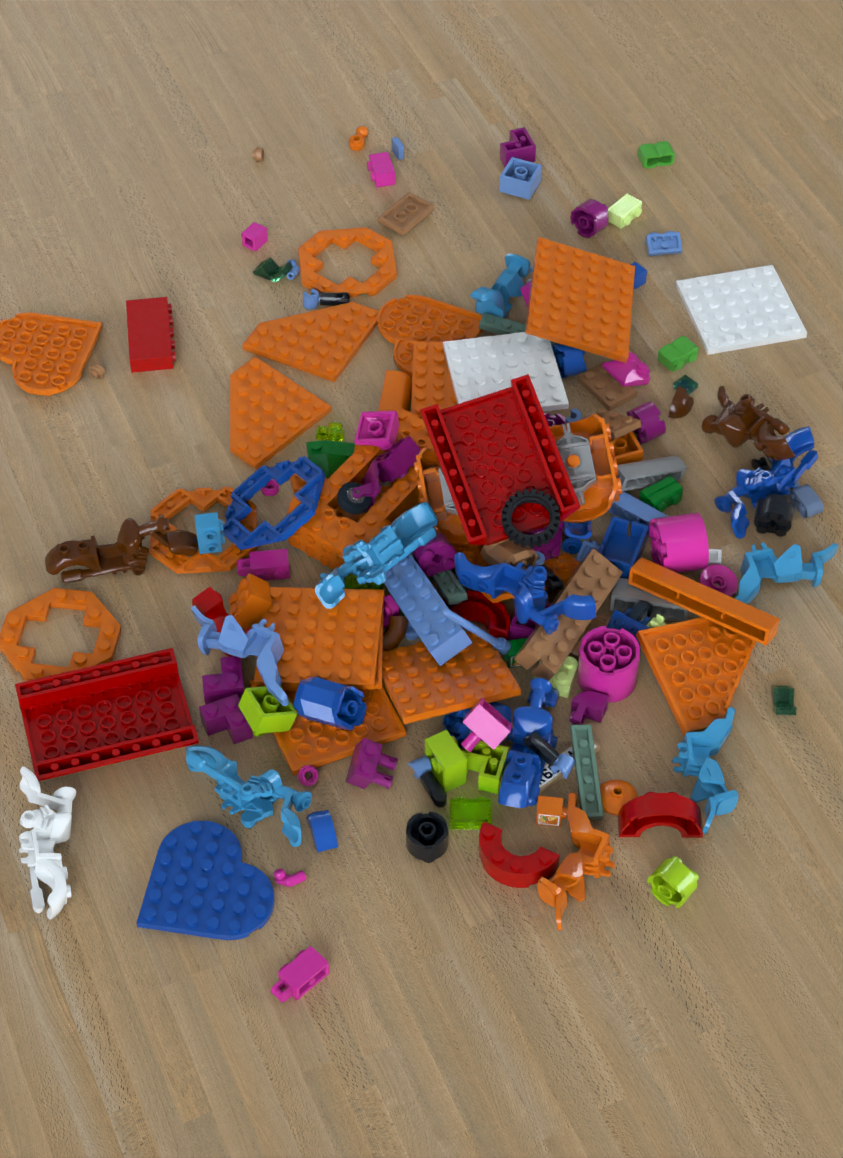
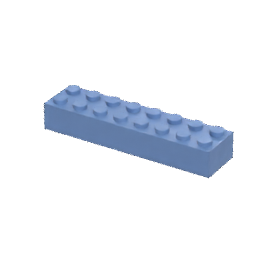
[383,554,473,666]

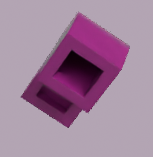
[569,691,609,725]

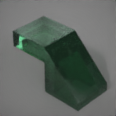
[253,257,293,282]
[771,685,797,715]

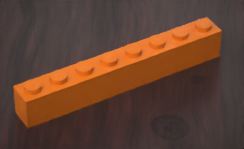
[628,557,780,646]

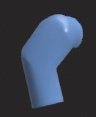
[286,259,300,280]

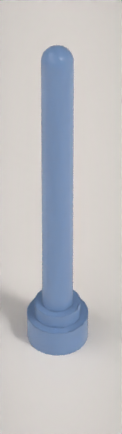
[442,608,511,655]

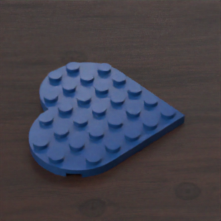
[137,821,275,940]

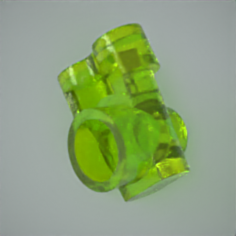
[315,422,345,442]

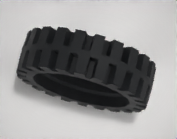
[502,489,560,549]

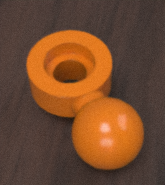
[349,126,368,151]

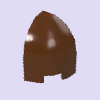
[668,386,694,418]

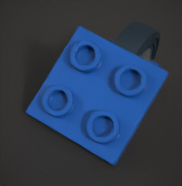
[606,600,652,646]

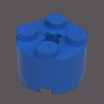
[552,343,587,379]

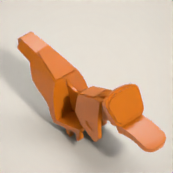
[537,793,615,931]

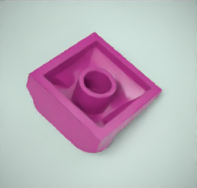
[602,352,650,387]
[354,411,399,450]

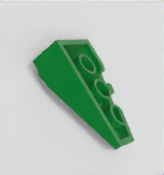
[306,440,355,479]

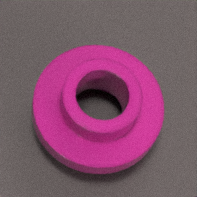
[261,479,279,496]
[298,765,318,786]

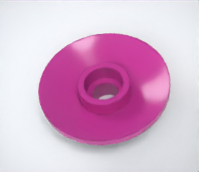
[700,564,738,597]

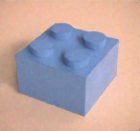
[499,157,542,200]

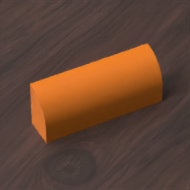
[378,370,412,412]

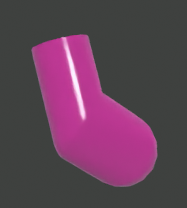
[274,868,306,887]

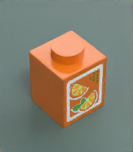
[536,796,567,827]

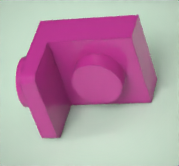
[383,595,399,629]

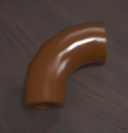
[383,616,409,652]

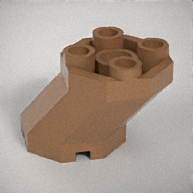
[480,539,538,570]

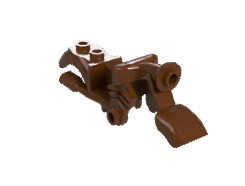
[702,386,796,461]
[45,514,198,583]

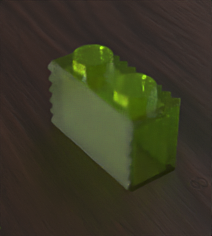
[449,797,492,830]

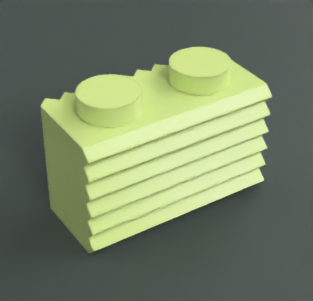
[607,193,642,229]

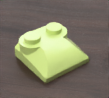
[530,656,578,698]

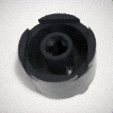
[754,494,794,537]
[406,812,448,863]

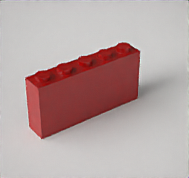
[126,297,176,373]

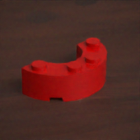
[192,587,251,659]
[443,590,510,640]
[618,792,703,838]
[479,821,560,888]

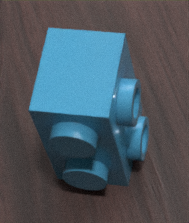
[195,512,225,554]

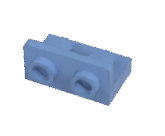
[645,231,682,256]

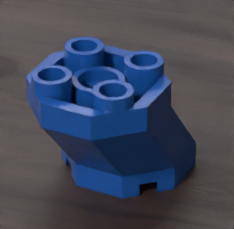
[293,677,367,730]
[442,702,512,748]

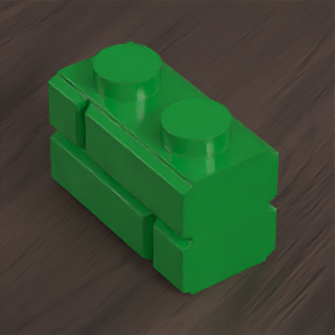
[639,476,683,512]

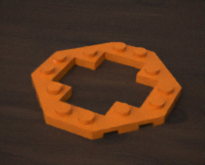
[298,227,397,297]
[149,487,257,574]
[0,588,122,682]

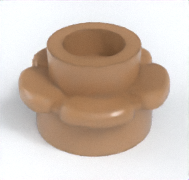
[252,147,264,163]
[89,363,106,379]

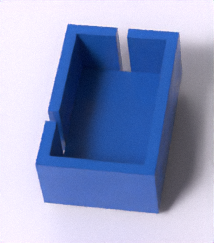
[598,516,649,579]

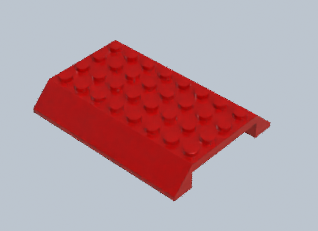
[420,374,580,546]
[15,648,199,781]

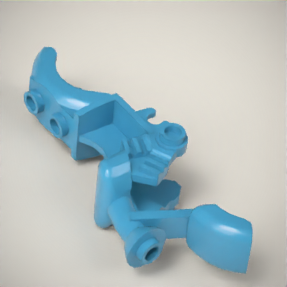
[315,502,438,609]
[186,745,312,847]

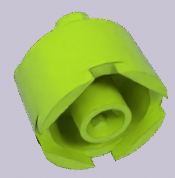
[647,856,699,908]

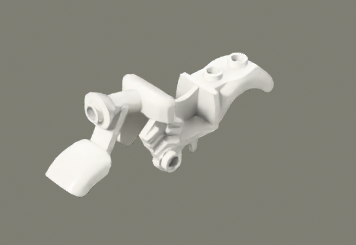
[19,766,77,920]

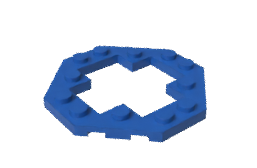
[221,456,326,550]

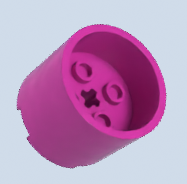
[649,512,709,573]
[577,626,640,703]

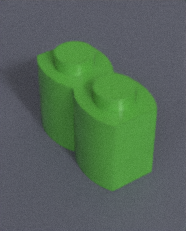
[637,141,675,168]
[657,336,699,372]

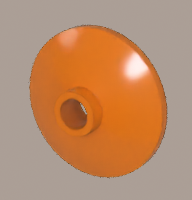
[600,780,638,815]

